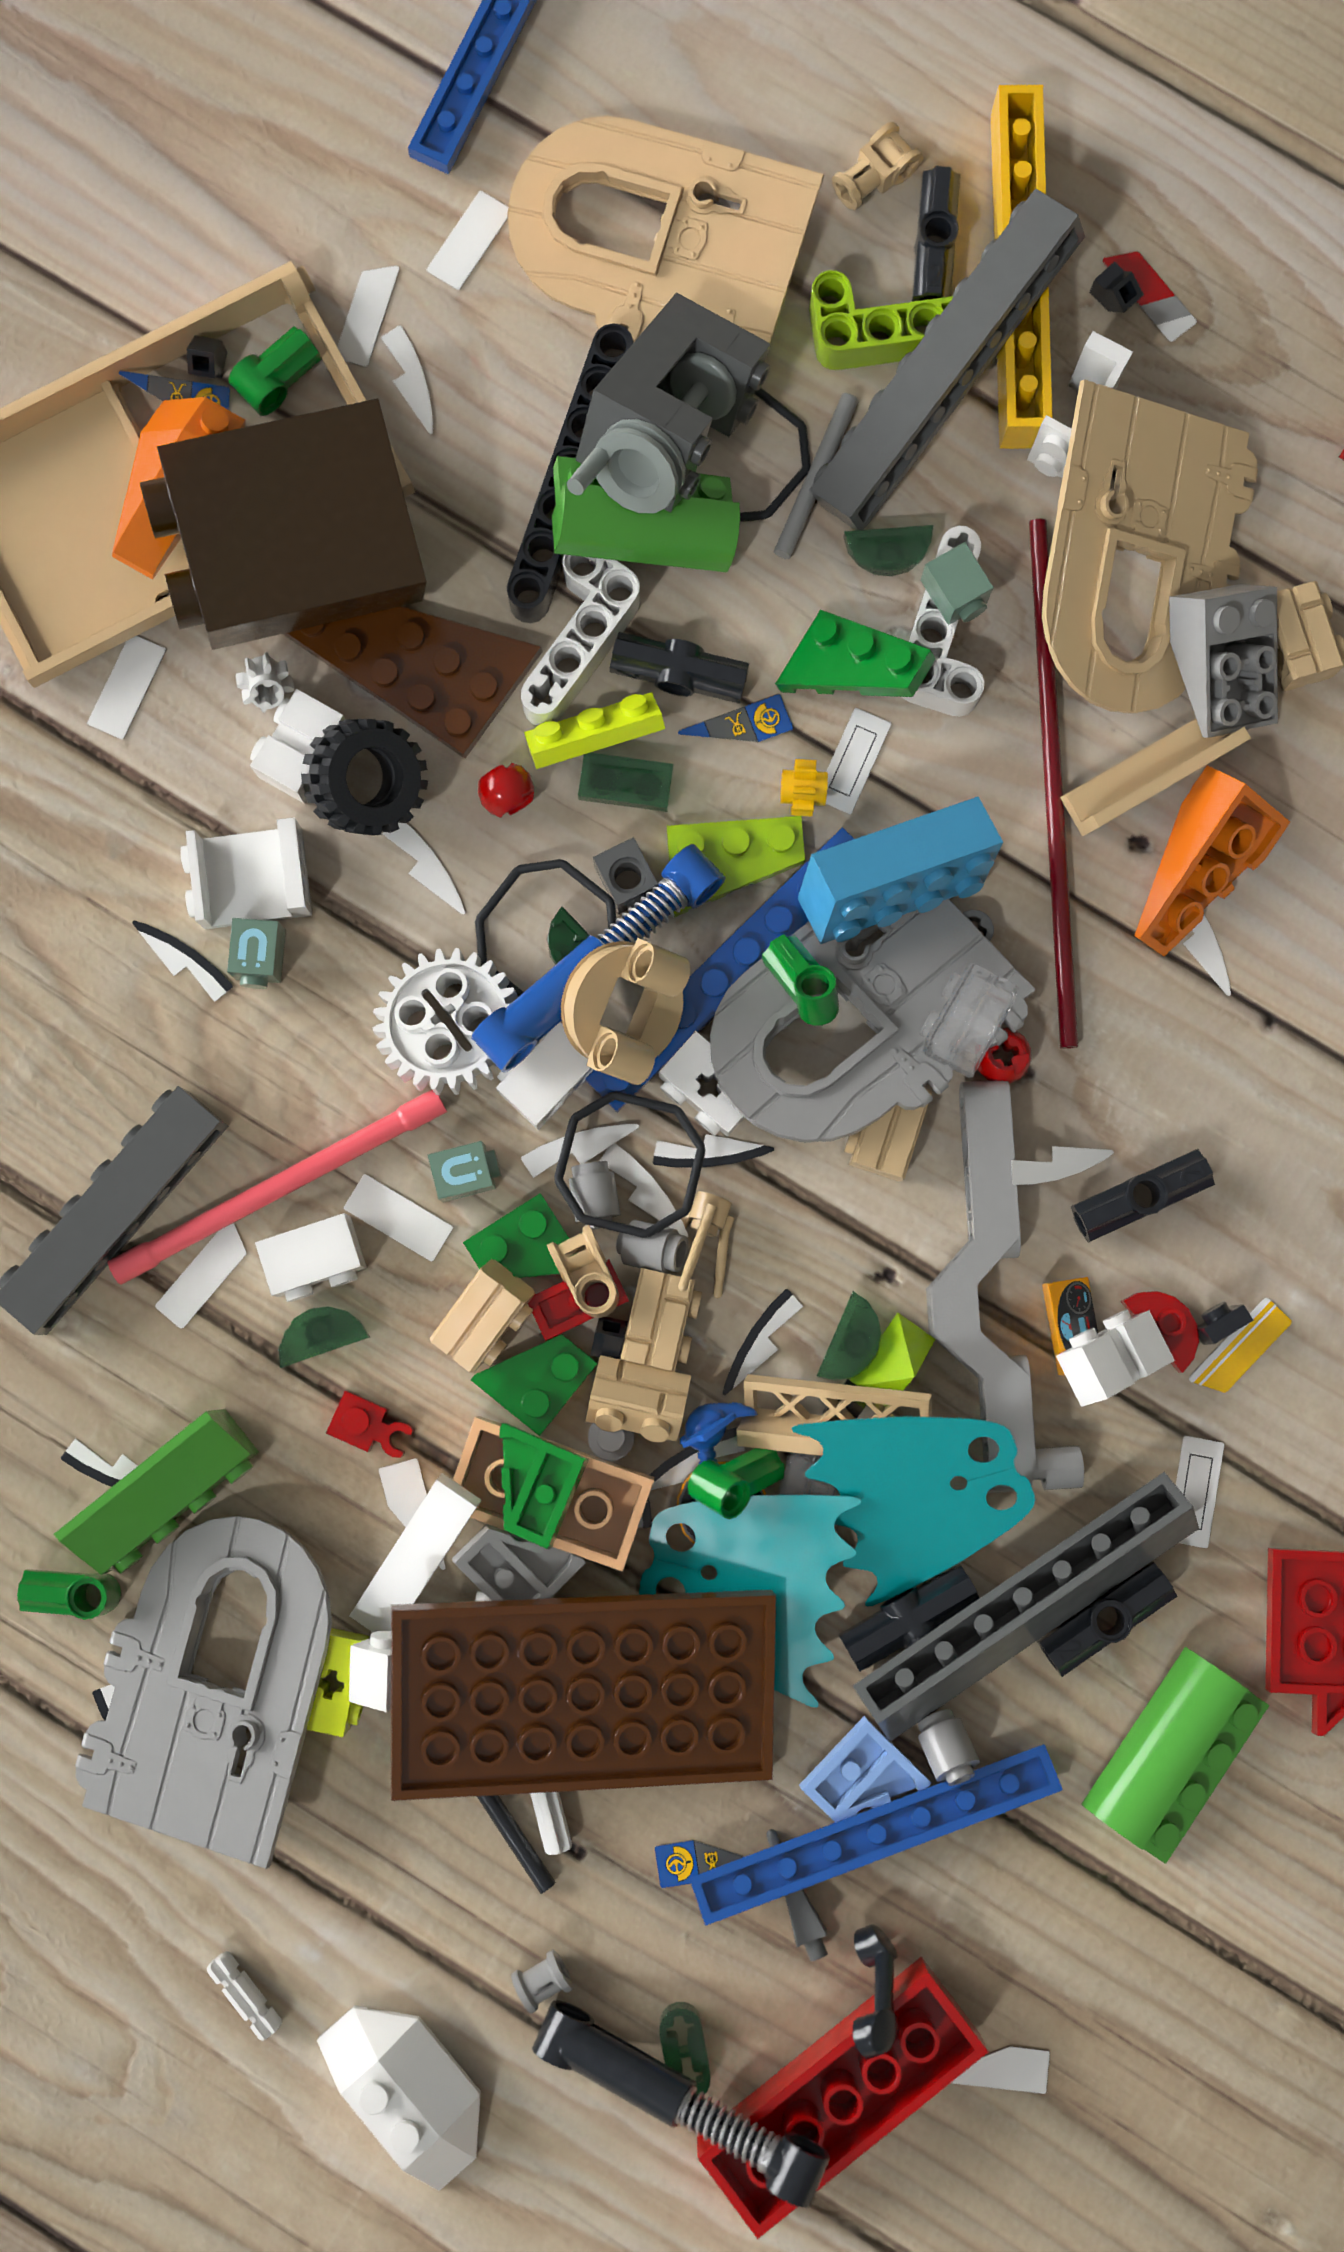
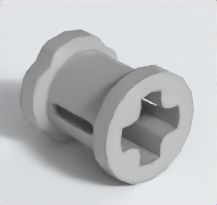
[511,1949,574,2014]

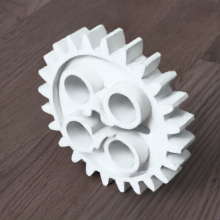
[372,948,518,1095]

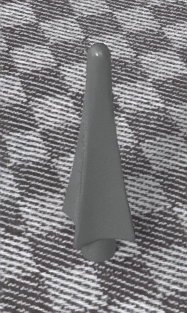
[766,1829,828,1961]

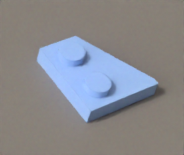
[799,1716,931,1823]

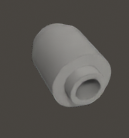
[568,1161,621,1230]
[616,1220,689,1274]
[917,1709,980,1786]

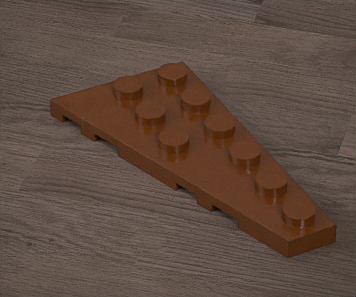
[283,606,542,759]

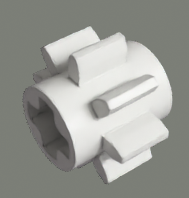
[236,652,294,712]

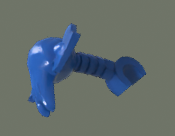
[679,1402,758,1464]

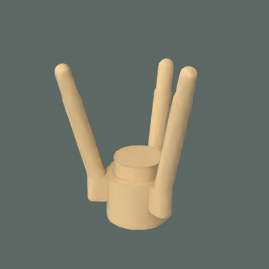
[678,1191,735,1298]

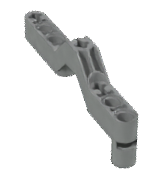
[926,1080,1084,1493]

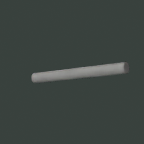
[774,393,858,559]

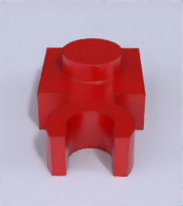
[326,1390,415,1458]

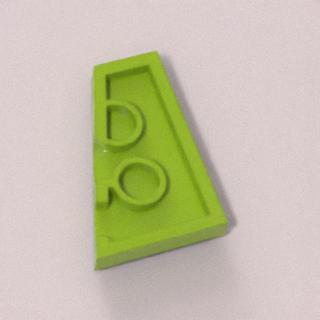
[667,816,805,918]

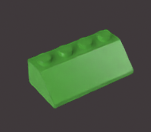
[54,1409,259,1575]

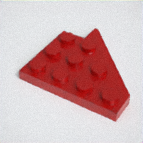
[1265,1548,1344,1736]

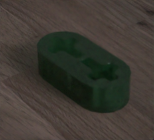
[659,2002,711,2095]

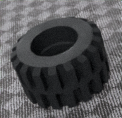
[301,719,428,836]

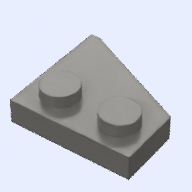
[452,1525,586,1601]

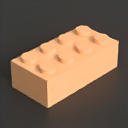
[453,1416,654,1572]

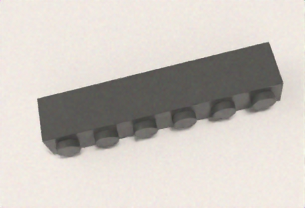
[0,1086,229,1335]

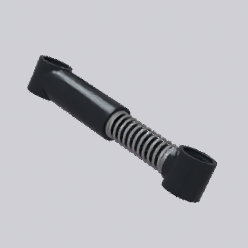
[532,2000,830,2208]

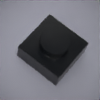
[1197,1302,1254,1345]

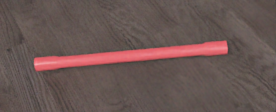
[108,1089,447,1285]

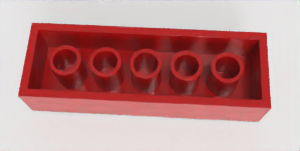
[697,1956,988,2240]

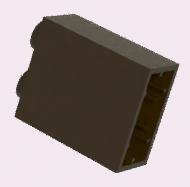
[139,398,427,650]

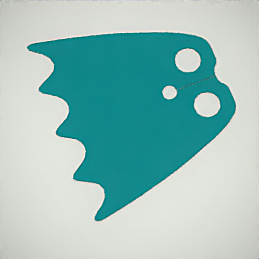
[791,1417,1035,1607]
[639,1495,862,1708]

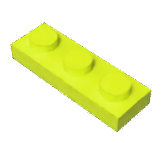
[524,692,665,769]

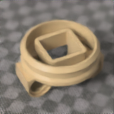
[561,938,691,1085]

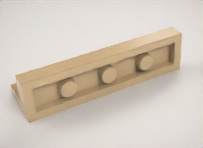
[1060,719,1251,837]
[737,1374,932,1456]

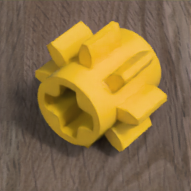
[780,759,828,817]

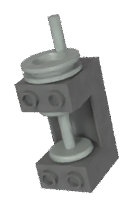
[567,292,771,513]

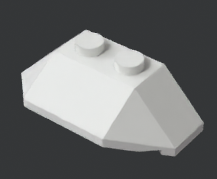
[317,2005,481,2191]

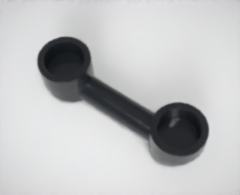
[852,1924,898,2059]

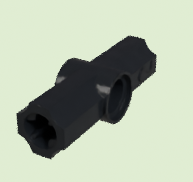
[912,166,961,302]
[609,632,750,704]
[1071,1149,1215,1243]
[1037,1561,1177,1677]
[838,1564,980,1672]

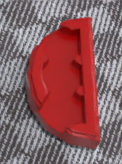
[1120,1291,1199,1373]

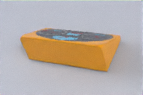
[1042,1277,1098,1375]

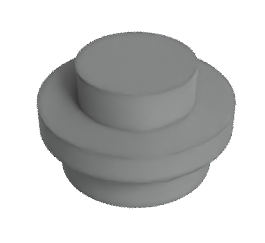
[588,1423,634,1461]

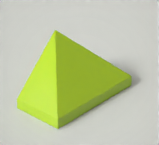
[850,1312,936,1406]

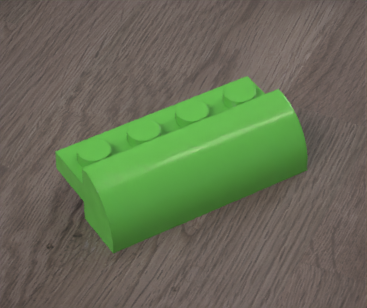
[552,456,740,572]
[1081,1647,1270,1864]

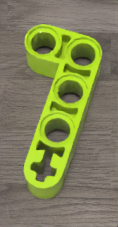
[809,270,953,370]

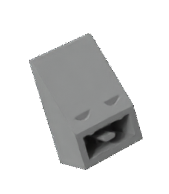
[1169,584,1278,738]

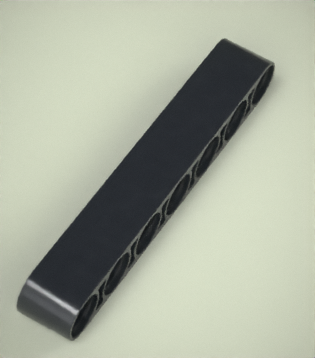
[507,323,633,623]

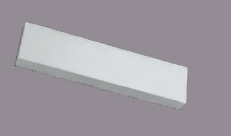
[349,1473,481,1632]

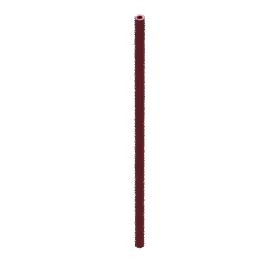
[1029,518,1078,1049]

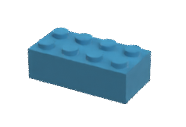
[798,796,1003,944]

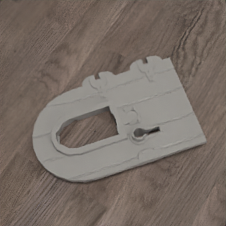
[710,899,1035,1143]
[75,1516,332,1869]

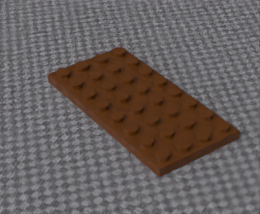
[391,1590,776,1801]

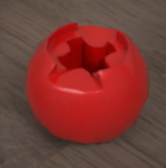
[478,762,535,818]
[974,1027,1032,1084]

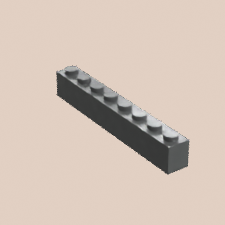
[810,188,1085,534]
[853,1472,1199,1742]

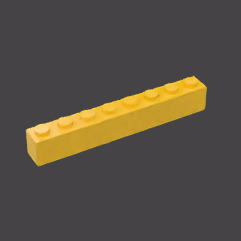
[991,85,1052,449]

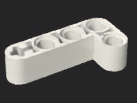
[902,526,985,717]
[521,555,640,726]

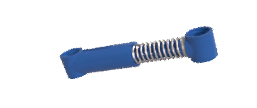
[471,844,726,1073]

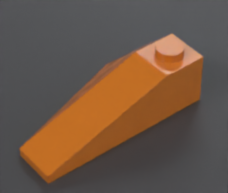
[112,397,246,580]
[1134,765,1290,957]

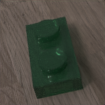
[578,753,674,812]

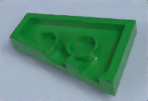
[775,609,936,697]

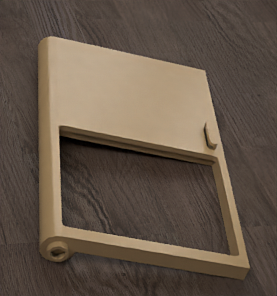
[0,261,415,688]

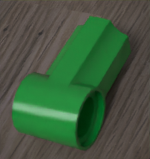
[228,326,321,416]
[762,934,839,1026]
[688,1448,785,1519]
[17,1569,121,1620]

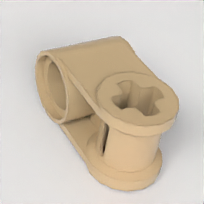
[547,1225,619,1318]

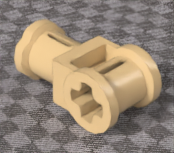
[832,121,923,210]

